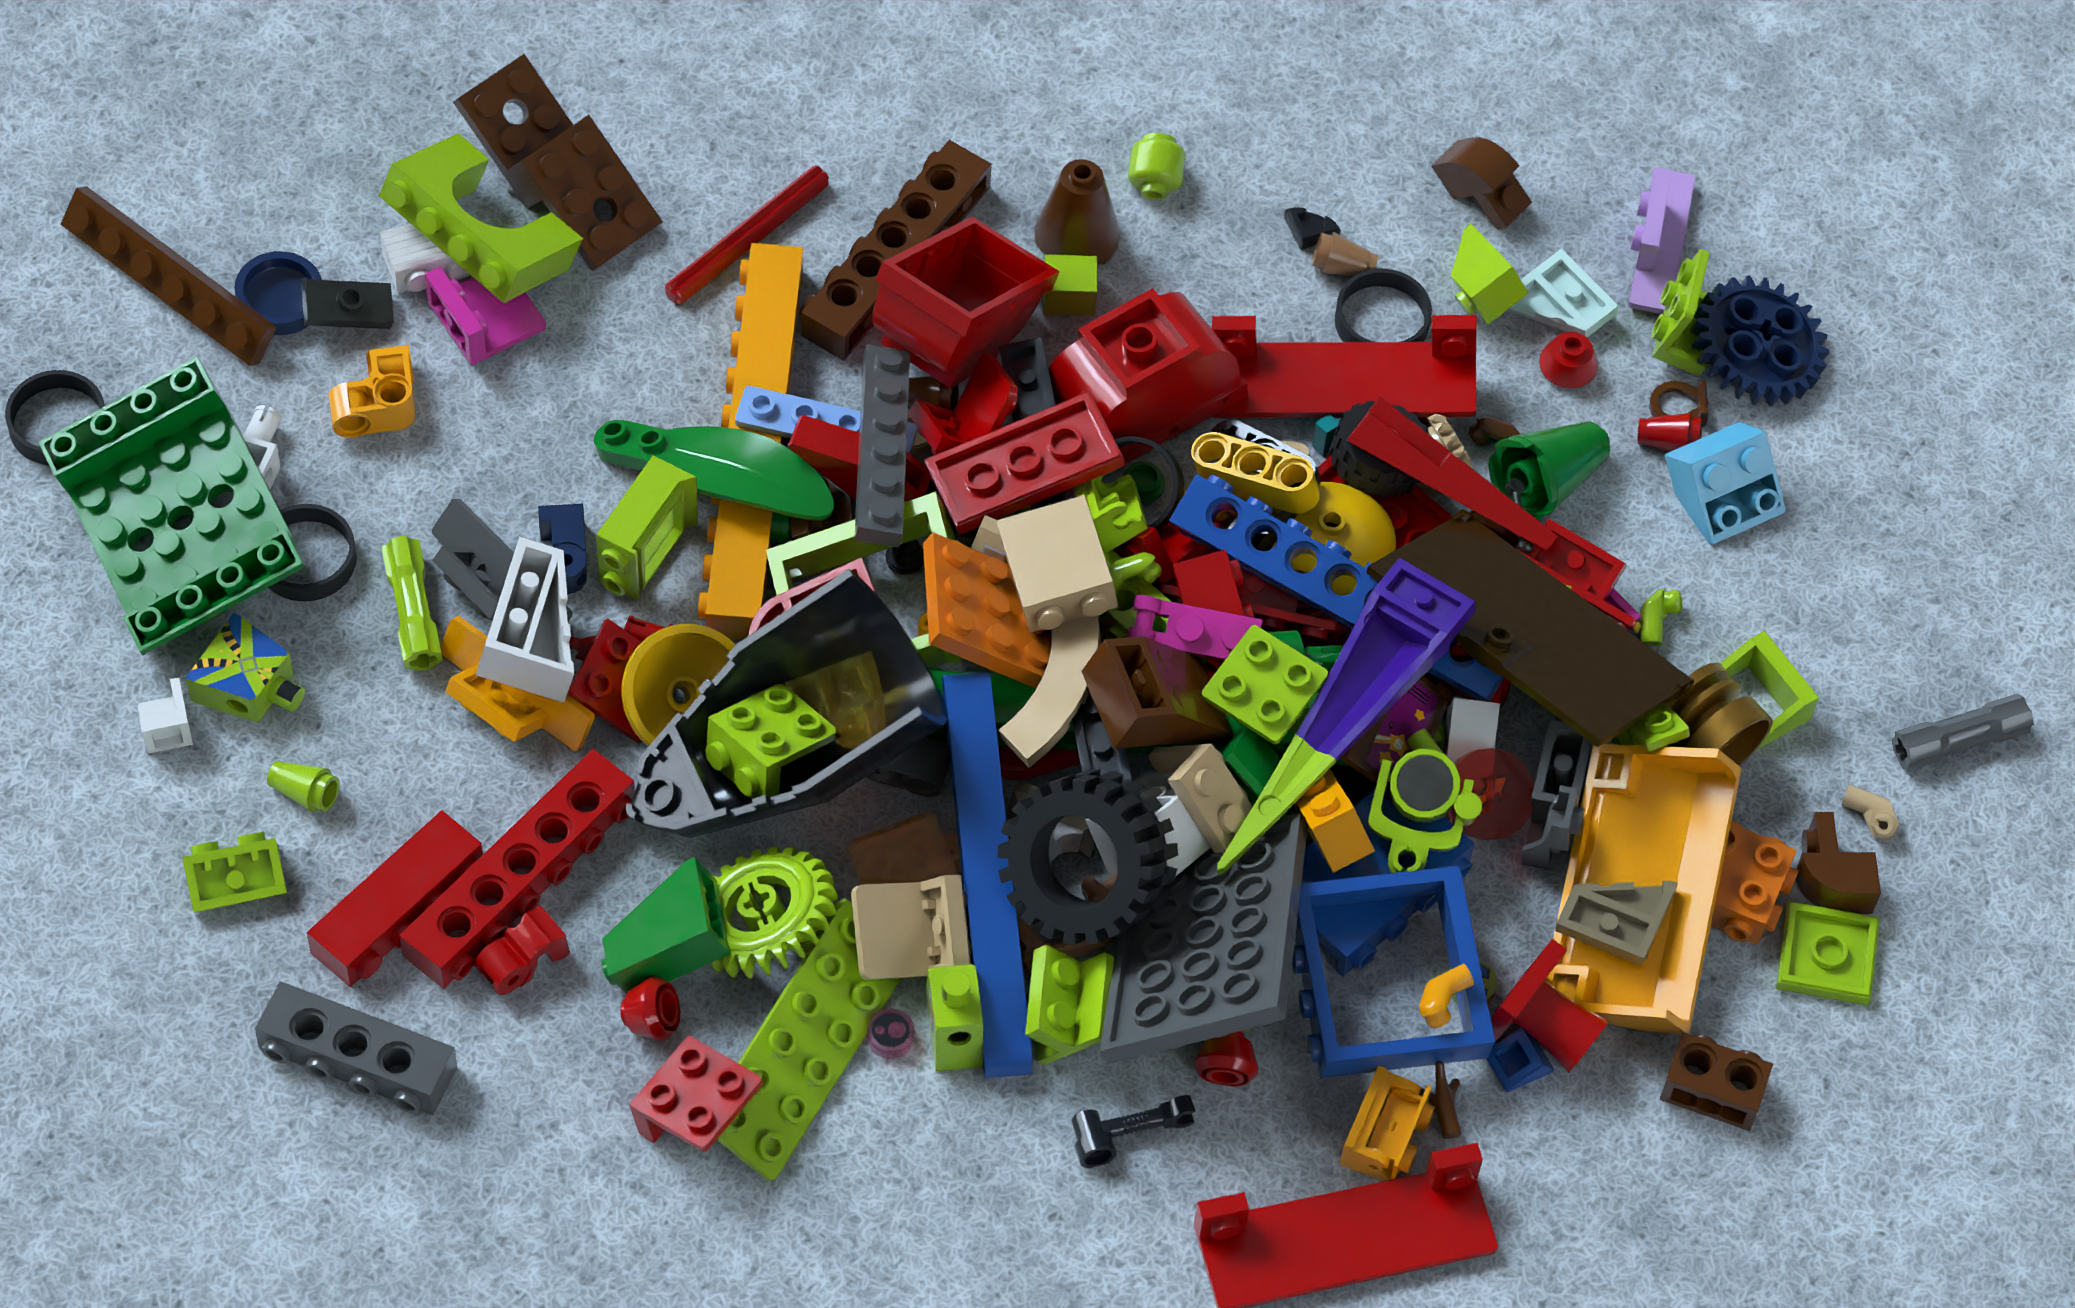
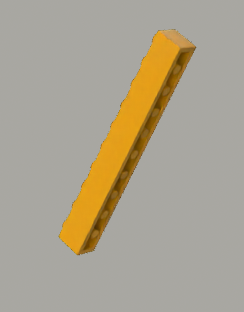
[698,243,803,640]

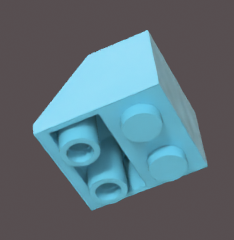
[1665,422,1786,545]

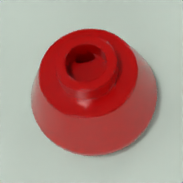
[1539,332,1598,389]
[620,976,681,1041]
[1194,1031,1259,1087]

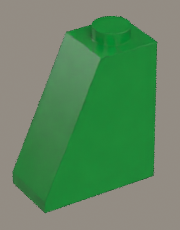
[601,857,731,994]

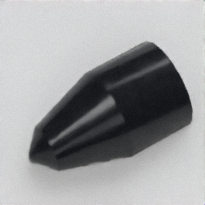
[626,569,948,838]

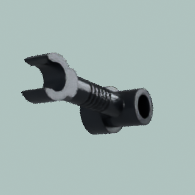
[1071,1095,1196,1168]

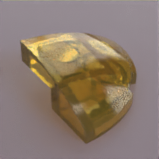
[785,651,886,749]

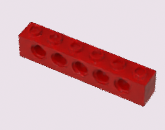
[399,749,635,989]

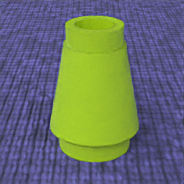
[267,760,340,812]

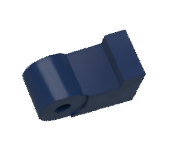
[538,503,587,594]

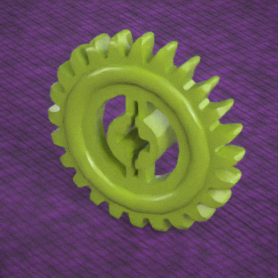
[710,846,838,979]

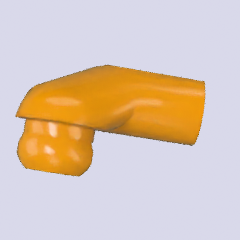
[1419,963,1474,1028]

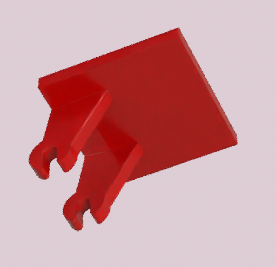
[567,618,642,743]

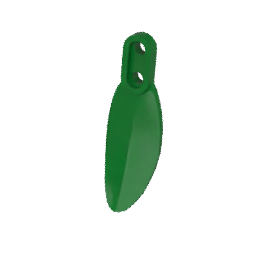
[594,420,834,520]

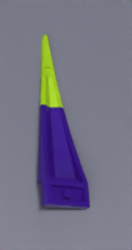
[1217,558,1476,875]

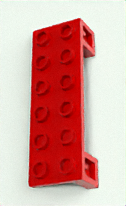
[1212,315,1476,418]
[1193,1142,1498,1308]

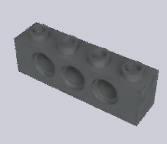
[255,981,457,1115]

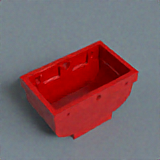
[873,216,1060,388]
[1048,288,1248,477]

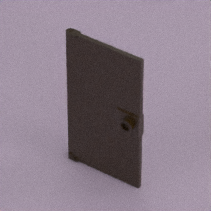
[1366,510,1694,747]

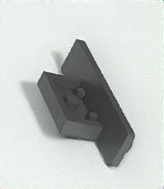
[432,499,573,621]

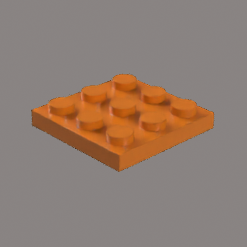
[923,532,1052,689]

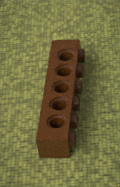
[799,139,992,361]

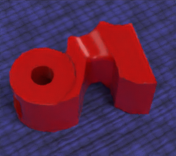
[474,905,570,995]

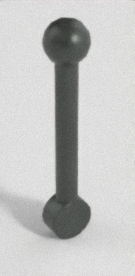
[1505,478,1534,555]

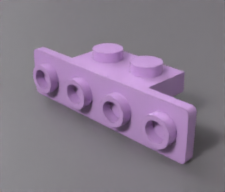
[1628,168,1695,314]

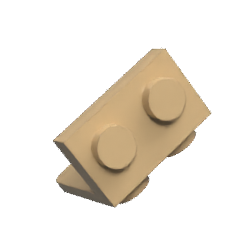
[1148,744,1253,853]
[851,875,971,980]

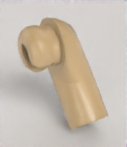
[1841,784,1899,840]

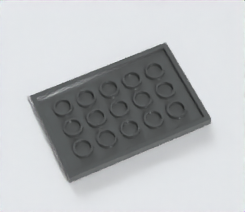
[1100,812,1308,1064]

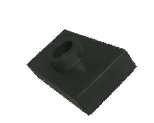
[301,279,394,329]

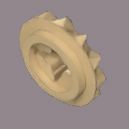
[1427,413,1473,468]

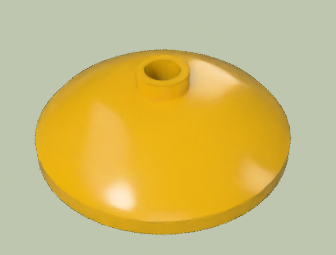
[1270,482,1396,596]
[622,624,735,747]

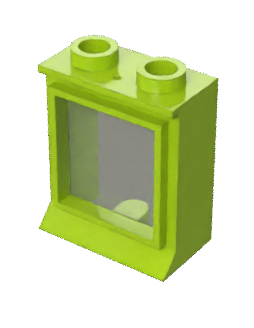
[596,456,698,601]

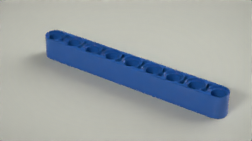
[942,671,1033,1079]

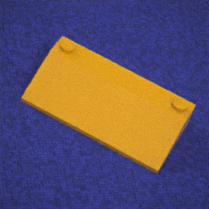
[1545,744,1742,1035]

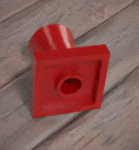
[1490,938,1609,1073]

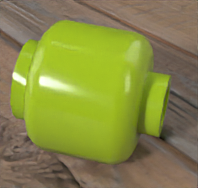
[1128,133,1186,200]

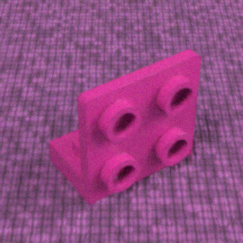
[425,267,546,366]

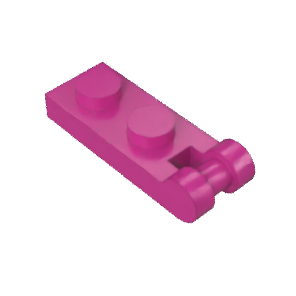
[1127,595,1263,662]

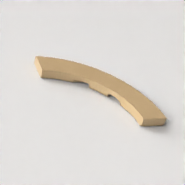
[999,615,1101,768]

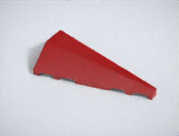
[1347,396,1558,551]

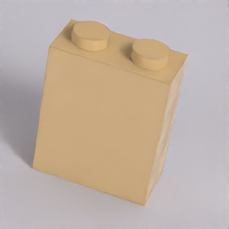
[996,495,1118,633]

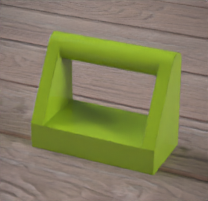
[1720,631,1819,750]

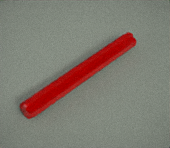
[665,165,829,305]

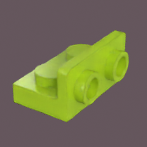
[182,832,287,913]

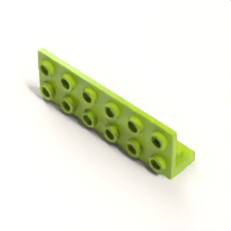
[717,899,901,1181]

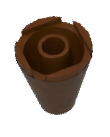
[1034,159,1120,265]

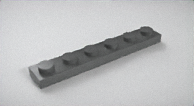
[854,344,910,548]

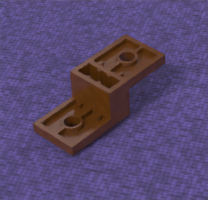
[453,54,663,271]

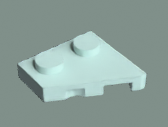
[1508,248,1619,338]

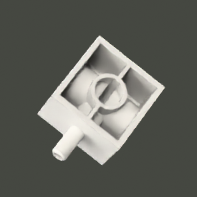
[1085,772,1211,876]

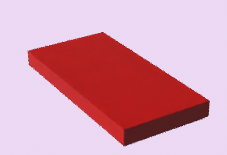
[924,392,1125,535]

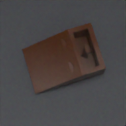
[1081,636,1234,749]

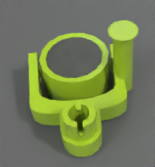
[1368,749,1482,873]

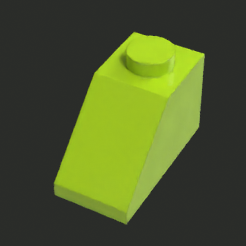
[1451,224,1529,325]

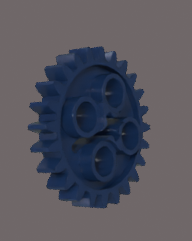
[1690,275,1829,407]

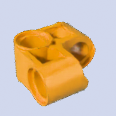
[328,345,416,438]

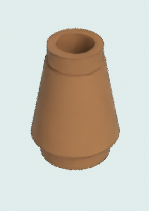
[1311,232,1378,277]

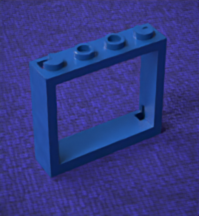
[1292,866,1495,1078]

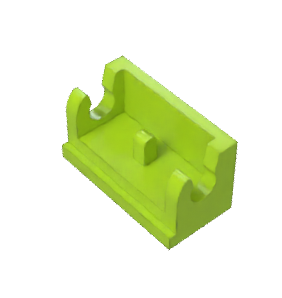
[1074,472,1148,554]

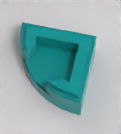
[1312,416,1341,457]

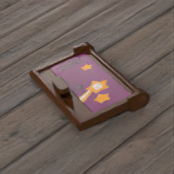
[1341,676,1454,802]

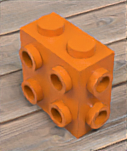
[1711,820,1799,945]

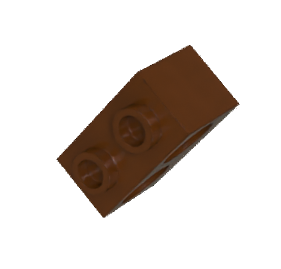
[1659,1032,1774,1131]

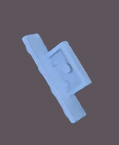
[735,386,917,453]

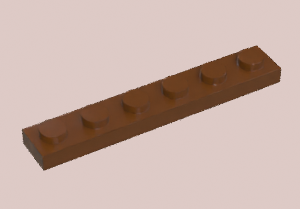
[60,186,277,366]

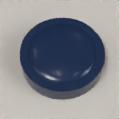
[234,251,322,335]

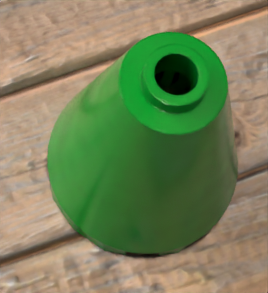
[1488,421,1610,520]

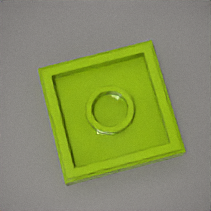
[1776,901,1880,1006]

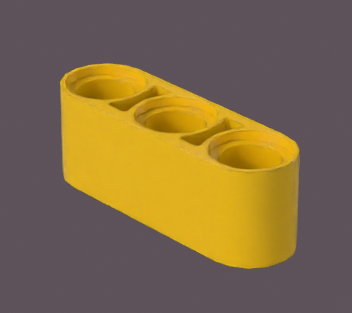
[1191,432,1320,514]

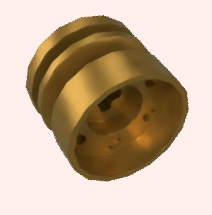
[1666,663,1773,766]

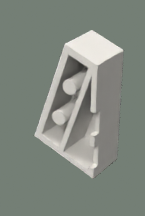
[476,536,574,703]

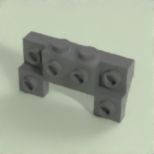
[1522,716,1593,870]

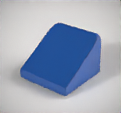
[1487,1027,1555,1093]

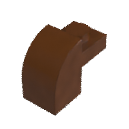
[1431,137,1532,230]
[1795,812,1881,914]

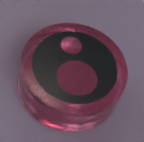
[867,1008,915,1059]

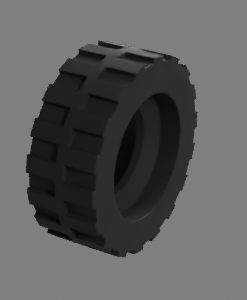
[1329,400,1428,498]

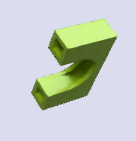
[379,133,583,303]

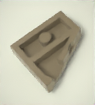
[1555,881,1678,966]

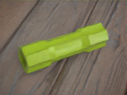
[381,535,443,672]

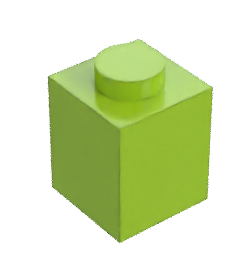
[1042,255,1097,316]

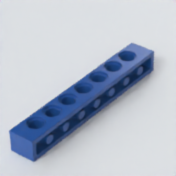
[1169,474,1504,702]

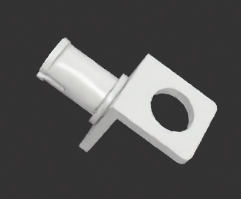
[242,405,282,488]

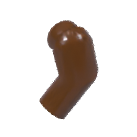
[1468,415,1520,446]

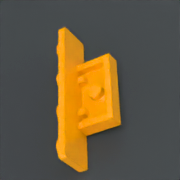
[440,616,595,752]

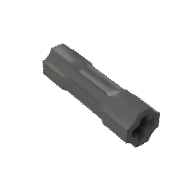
[1892,694,2034,771]

